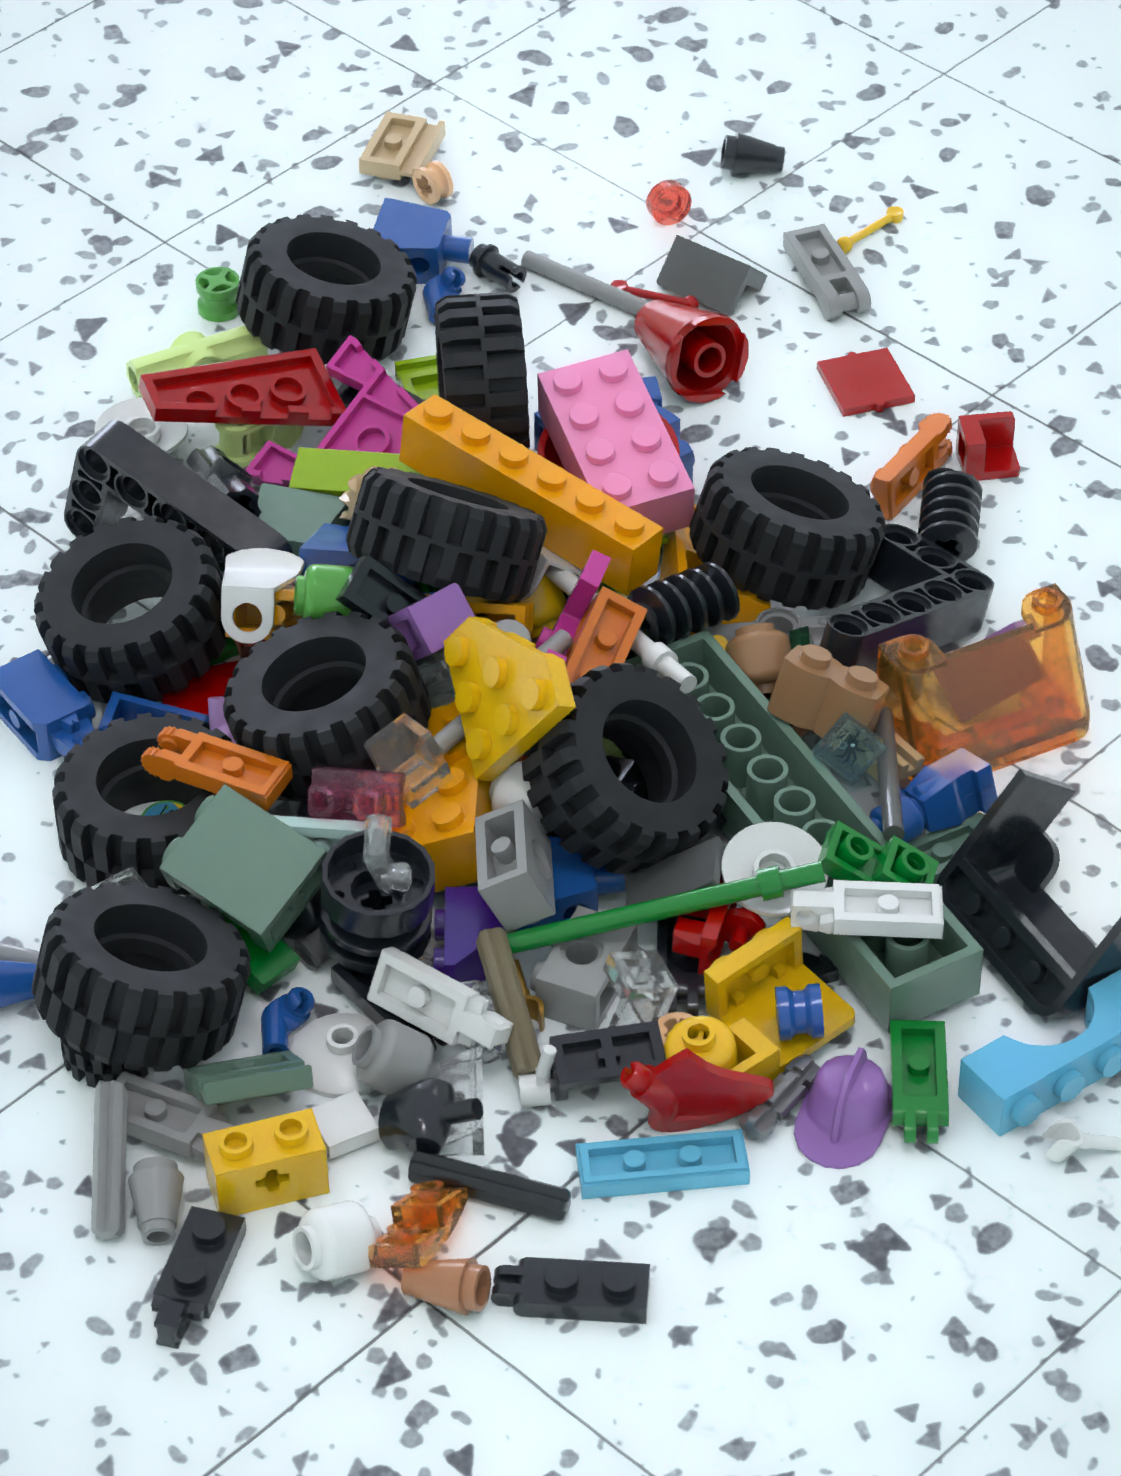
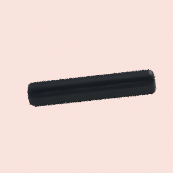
[408,1150,571,1221]

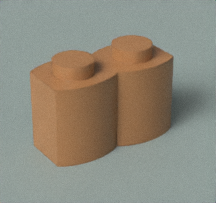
[767,644,890,752]

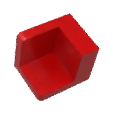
[956,411,1020,481]

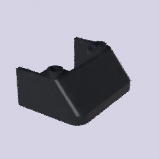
[936,769,1121,1019]

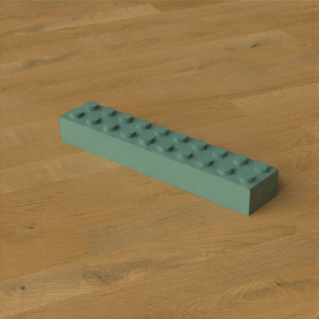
[624,629,984,1033]

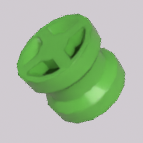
[195,266,240,322]

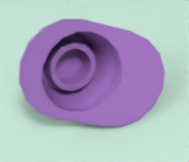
[794,1047,892,1169]

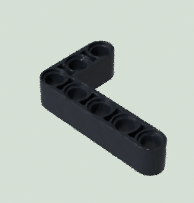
[64,420,293,573]
[820,523,995,671]

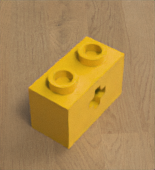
[202,1108,330,1215]

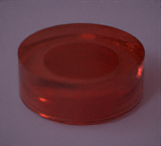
[646,179,692,226]

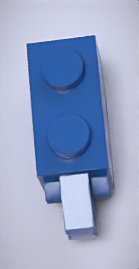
[0,649,96,761]

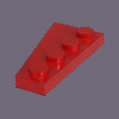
[138,348,346,426]

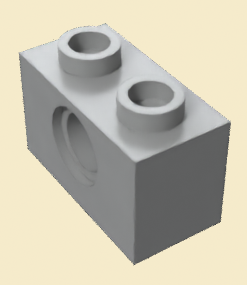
[475,799,556,933]
[530,905,638,1031]

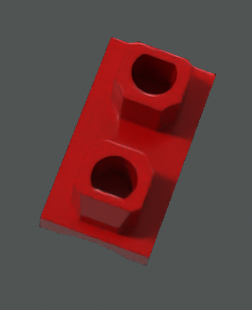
[672,877,766,975]

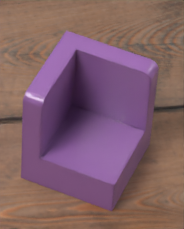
[387,583,475,661]

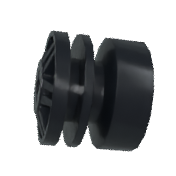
[320,829,435,974]

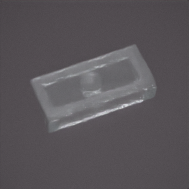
[435,1047,484,1156]

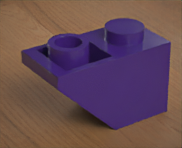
[434,887,510,989]

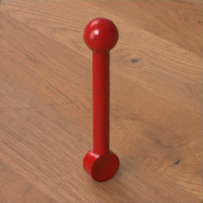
[610,279,699,308]

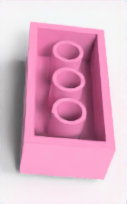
[537,349,695,534]

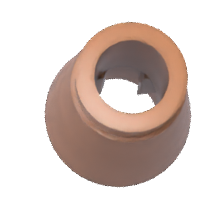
[401,1258,491,1316]

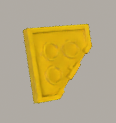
[443,616,576,781]

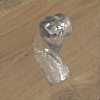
[363,815,412,894]

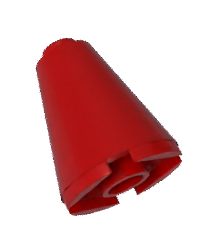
[634,300,749,403]

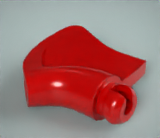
[620,1048,774,1132]

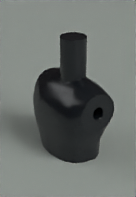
[378,1078,484,1154]

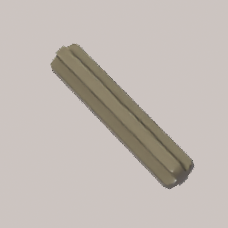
[476,927,541,1079]

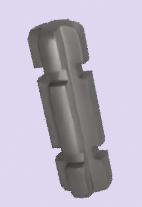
[739,1054,820,1140]

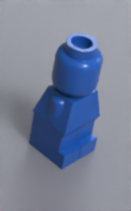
[869,748,998,843]

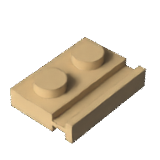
[359,111,446,181]

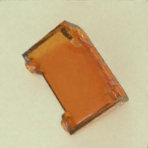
[877,583,1090,781]

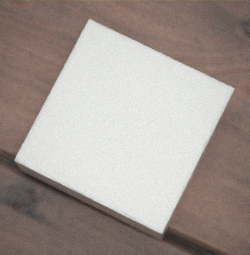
[308,1090,380,1160]

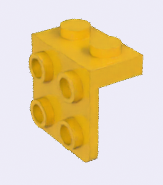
[704,916,855,1074]

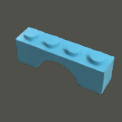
[958,969,1121,1137]

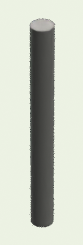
[874,706,905,842]

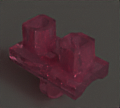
[308,766,406,828]

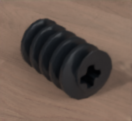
[918,468,983,561]
[627,562,740,645]

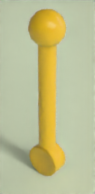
[837,206,904,253]

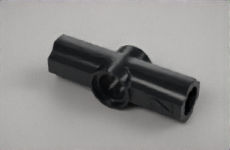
[186,445,262,518]

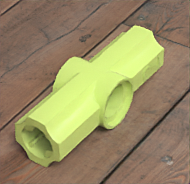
[126,325,268,398]

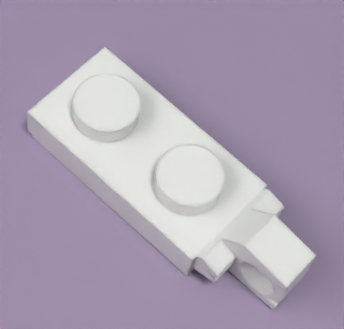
[790,880,944,939]
[367,946,513,1049]

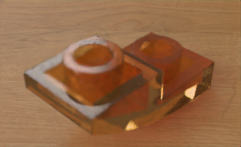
[368,1181,468,1268]

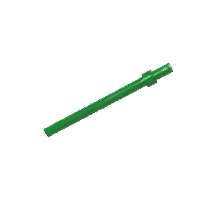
[507,861,826,954]

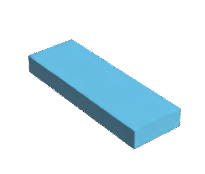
[575,1129,750,1200]

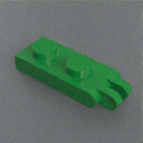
[889,1020,949,1144]

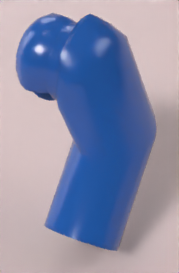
[422,266,466,324]
[261,987,315,1054]

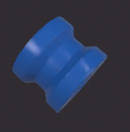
[775,983,824,1041]

